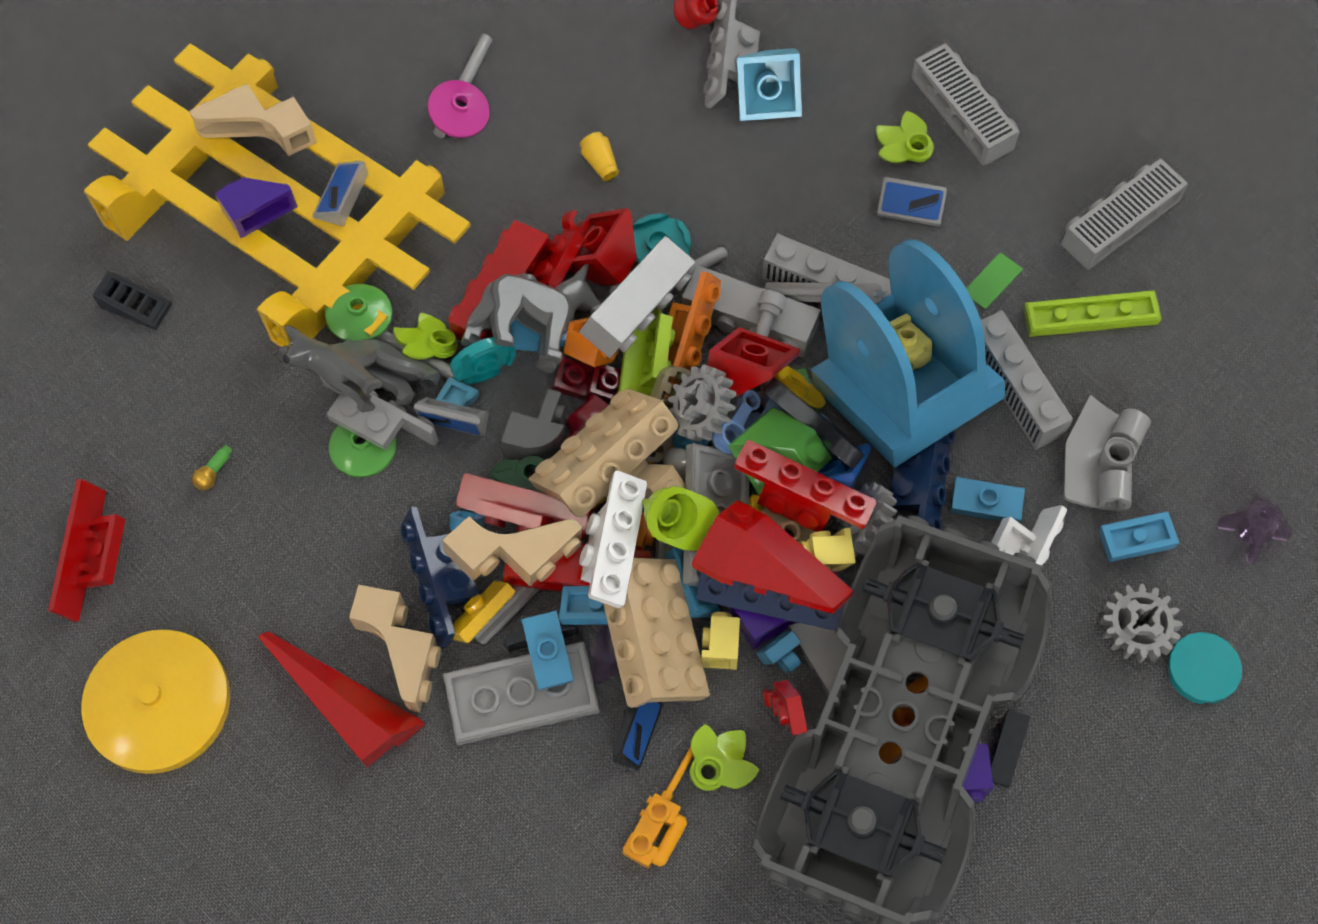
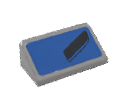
[313,161,368,227]
[877,177,947,227]
[414,397,489,436]

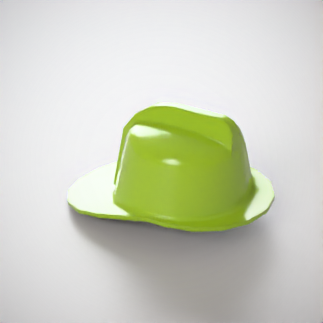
[641,486,719,551]

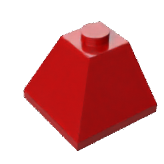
[568,208,637,286]
[707,327,800,398]

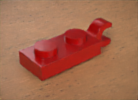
[534,210,589,288]
[762,680,808,735]

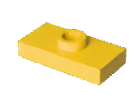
[453,581,516,643]

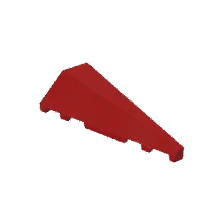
[258,631,425,768]

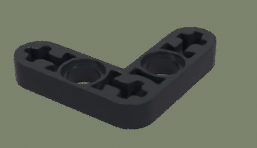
[762,377,865,469]

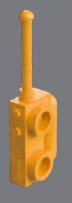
[622,742,693,869]

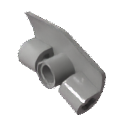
[1063,395,1151,511]

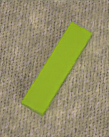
[1023,290,1162,337]

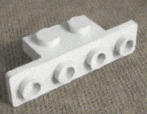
[579,471,647,608]
[991,505,1067,565]

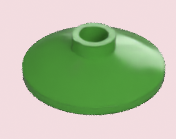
[325,284,392,341]
[329,425,397,478]

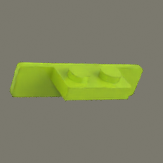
[618,308,675,396]

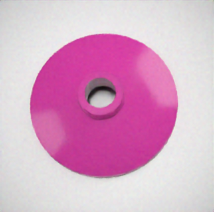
[427,80,490,138]

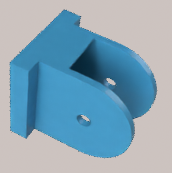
[811,239,1005,468]

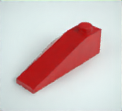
[691,500,853,614]

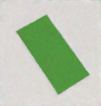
[966,252,1023,309]

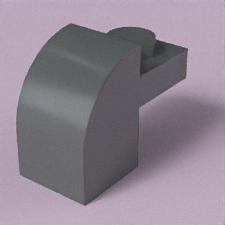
[501,389,567,460]

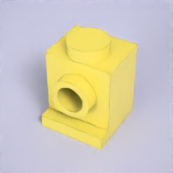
[889,313,932,370]
[798,528,856,572]
[701,612,740,670]

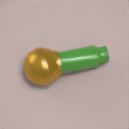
[192,445,232,491]

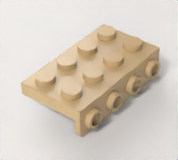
[529,389,678,517]
[603,558,710,708]

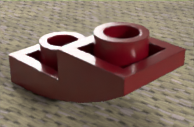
[551,356,621,404]

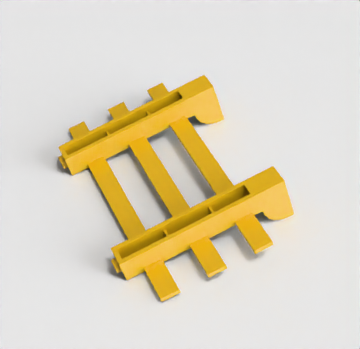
[84,43,471,347]

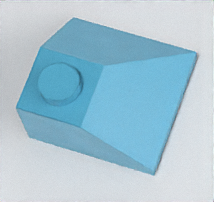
[736,48,802,121]

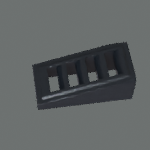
[93,271,172,330]

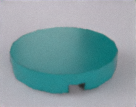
[633,213,691,266]
[450,337,517,384]
[1167,632,1242,704]

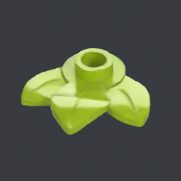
[876,111,934,163]
[393,313,458,360]
[690,724,759,791]

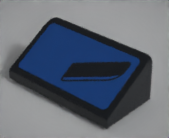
[612,702,662,770]

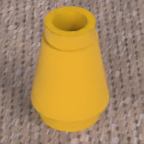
[580,132,619,181]

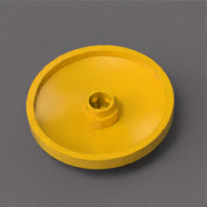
[81,630,230,774]

